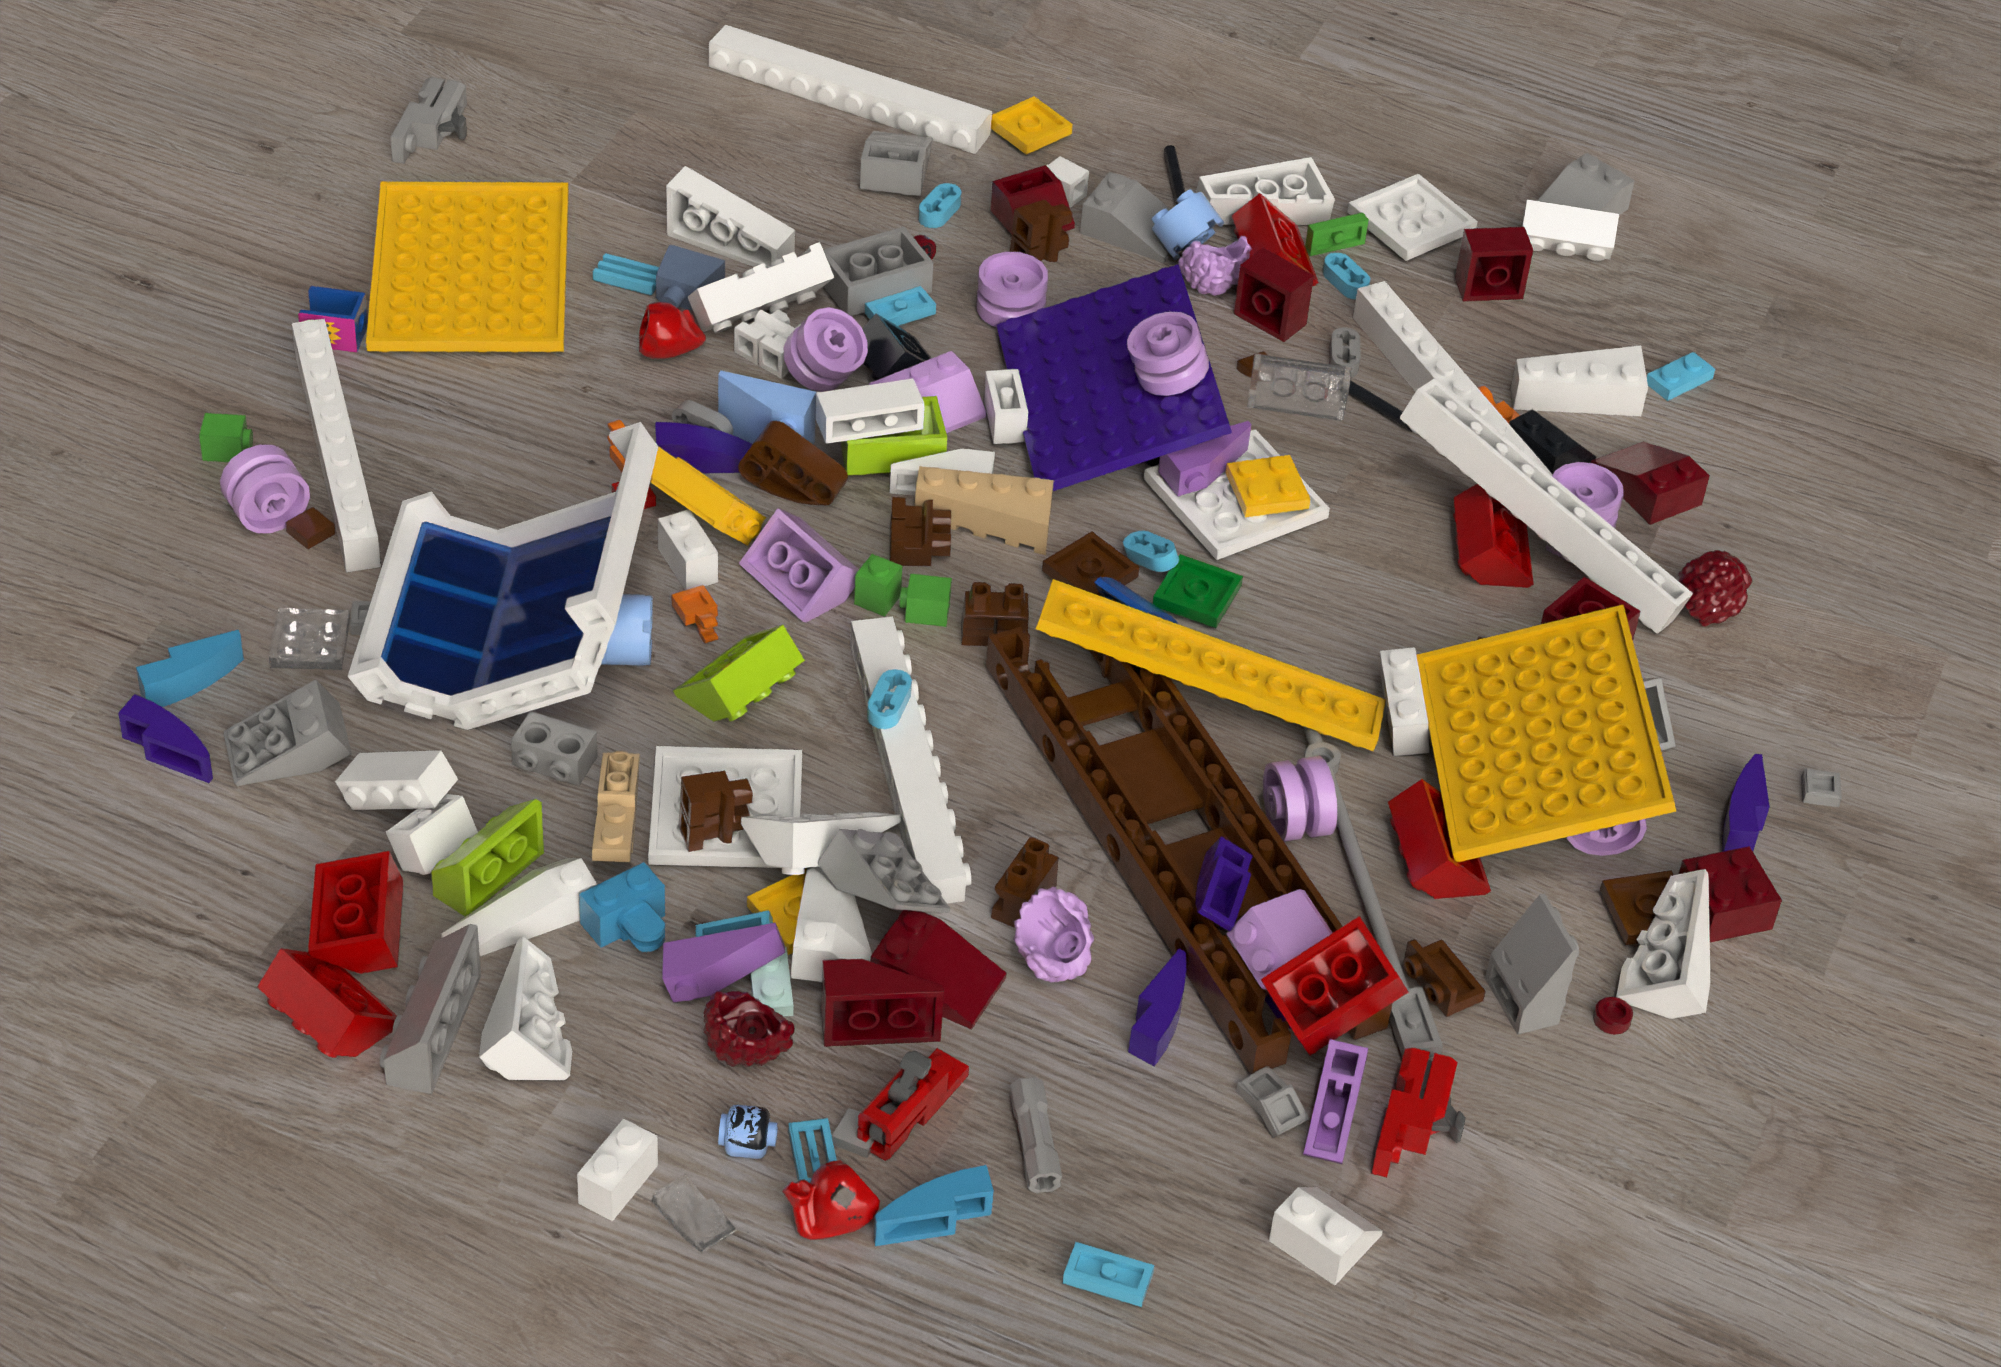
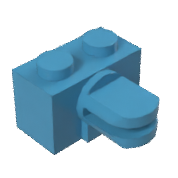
[579,862,665,952]

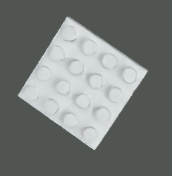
[1144,429,1330,560]
[648,746,802,868]

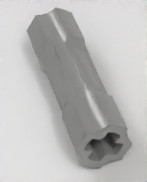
[1009,1077,1062,1194]

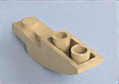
[592,751,640,862]

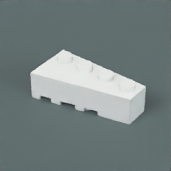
[1196,157,1335,225]
[666,166,795,269]
[688,242,834,333]
[1511,345,1648,416]

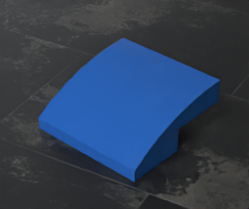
[1094,577,1178,624]

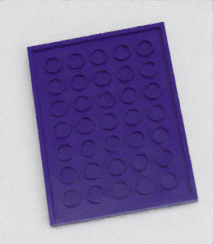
[996,264,1232,491]

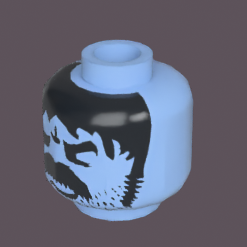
[718,1105,778,1159]

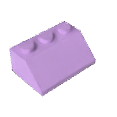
[869,351,986,433]
[739,508,859,623]

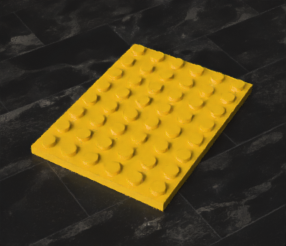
[366,181,569,352]
[1417,605,1676,862]

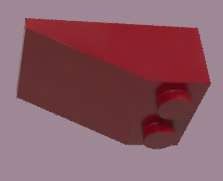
[1591,441,1710,525]
[870,910,1007,1030]
[821,959,944,1047]

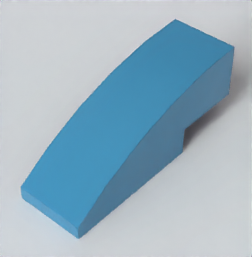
[136,630,244,707]
[874,1165,994,1246]

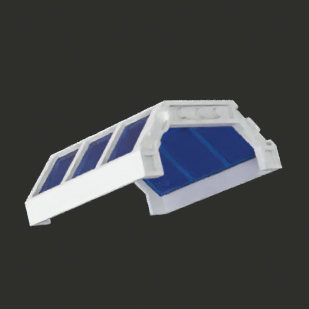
[348,422,658,730]

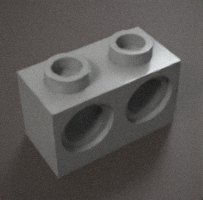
[511,711,598,786]

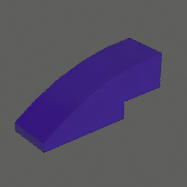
[655,422,752,474]
[118,694,213,783]
[1722,754,1770,852]
[1196,837,1253,931]
[1128,949,1186,1067]

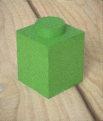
[199,413,253,462]
[854,554,903,617]
[900,574,952,627]

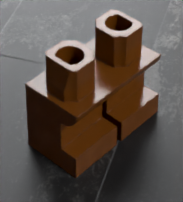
[1010,200,1073,262]
[890,497,951,566]
[961,582,1029,646]
[679,770,753,852]
[991,837,1059,928]

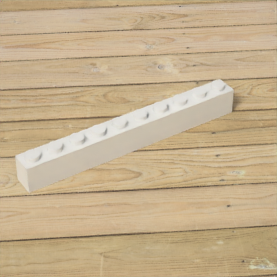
[709,25,992,154]
[1353,281,1553,476]
[292,319,381,572]
[1400,379,1693,634]
[850,616,971,904]

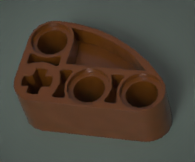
[738,421,848,505]

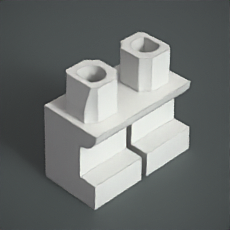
[734,309,801,379]

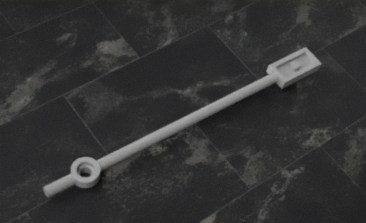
[1303,726,1443,1057]

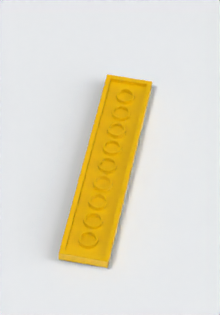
[1036,579,1386,751]

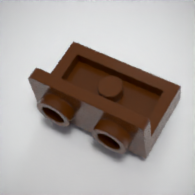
[1403,939,1486,1017]

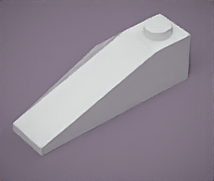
[741,812,901,875]
[441,858,597,956]
[791,866,872,982]
[1616,869,1710,1019]

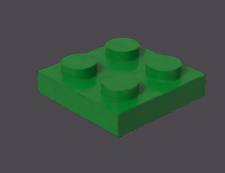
[1153,554,1243,628]

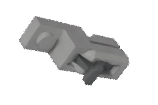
[391,77,467,164]

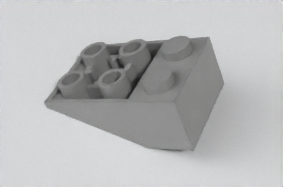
[860,131,933,196]
[223,680,352,786]
[818,829,951,913]
[1485,893,1579,1035]

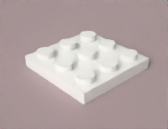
[1347,174,1478,261]

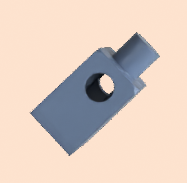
[656,244,725,311]

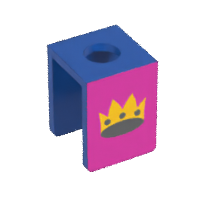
[298,286,368,352]

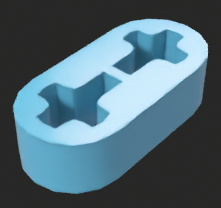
[918,183,962,228]
[1323,253,1370,299]
[1123,531,1179,572]
[867,669,912,729]

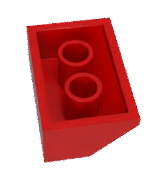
[1232,193,1319,286]
[1453,484,1534,588]
[1388,779,1491,899]
[308,851,403,974]
[1260,916,1409,1055]
[257,948,397,1058]

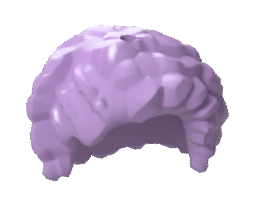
[1178,236,1252,296]
[1013,886,1094,983]

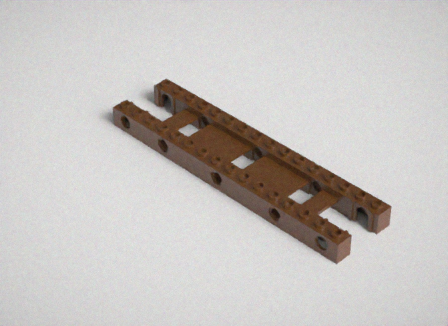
[986,599,1393,1074]

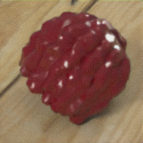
[1677,550,1752,626]
[703,991,795,1067]

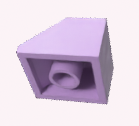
[1226,889,1332,990]

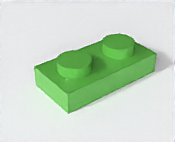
[1305,213,1369,256]

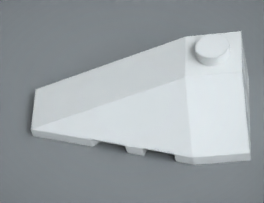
[479,936,572,1080]

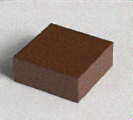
[285,507,336,549]

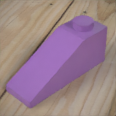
[1158,421,1251,497]
[662,923,785,1003]
[1303,1039,1368,1164]

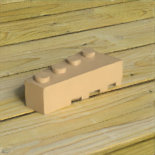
[915,466,1054,555]

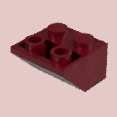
[990,165,1075,234]

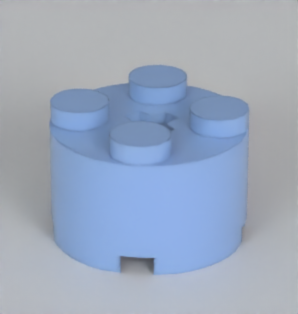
[1151,189,1224,260]
[601,594,653,666]

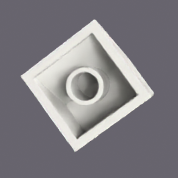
[1269,1187,1382,1286]

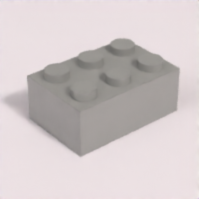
[823,227,934,316]

